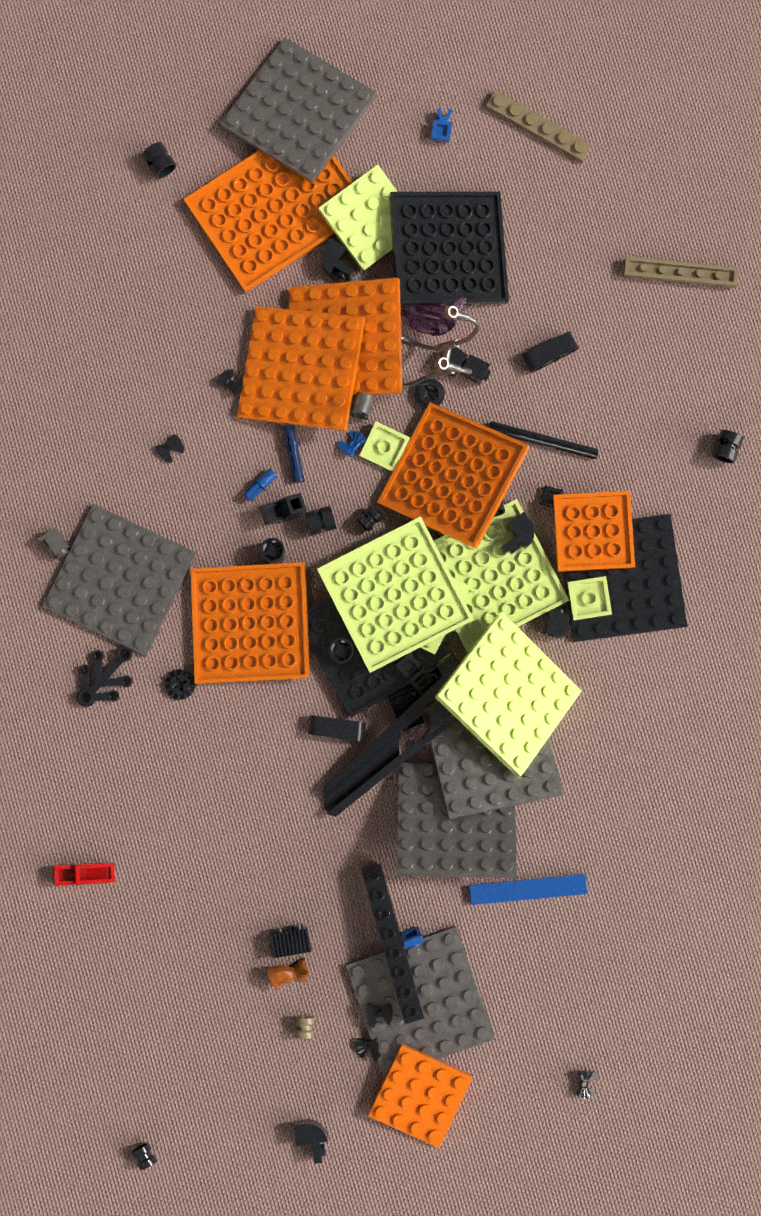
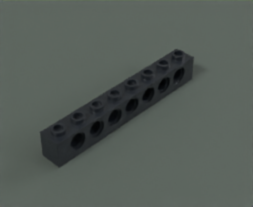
[361,863,424,1024]

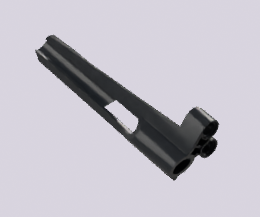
[323,652,460,817]

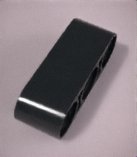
[522,331,579,373]
[308,715,366,742]

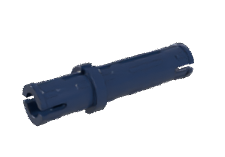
[282,425,305,483]

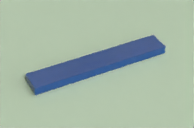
[469,874,587,905]

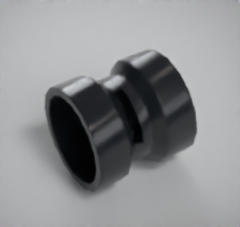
[356,506,383,532]
[131,1142,157,1171]

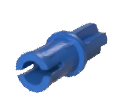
[244,468,278,501]

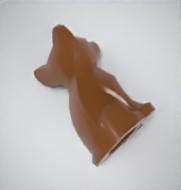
[266,957,309,991]

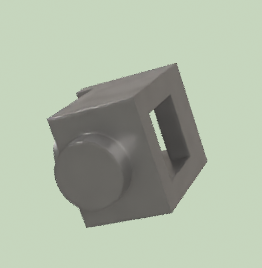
[39,527,71,559]

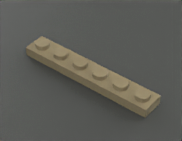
[486,90,592,163]
[623,256,738,288]

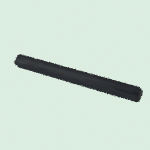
[488,421,599,459]

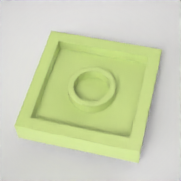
[359,421,410,471]
[568,576,612,620]

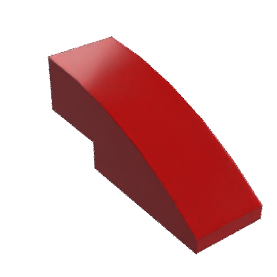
[52,862,115,886]

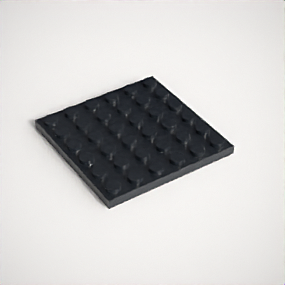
[389,191,509,306]
[563,514,688,642]
[307,597,447,718]

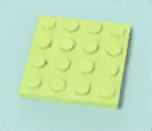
[318,165,397,271]

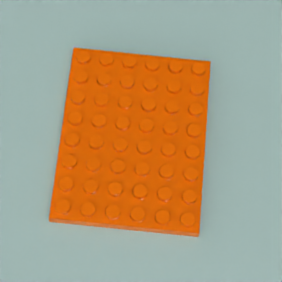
[184,151,353,293]

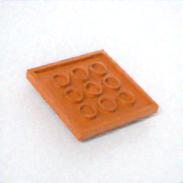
[553,491,635,572]
[368,1043,473,1148]

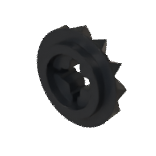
[415,379,445,408]
[164,669,196,700]

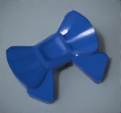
[338,431,367,457]

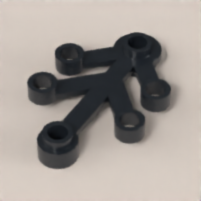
[76,646,133,707]

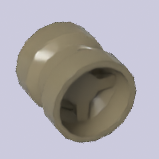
[294,1015,315,1039]

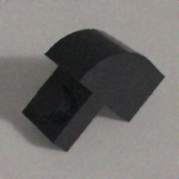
[321,238,354,281]
[259,493,307,526]
[501,512,534,555]
[294,1119,328,1164]

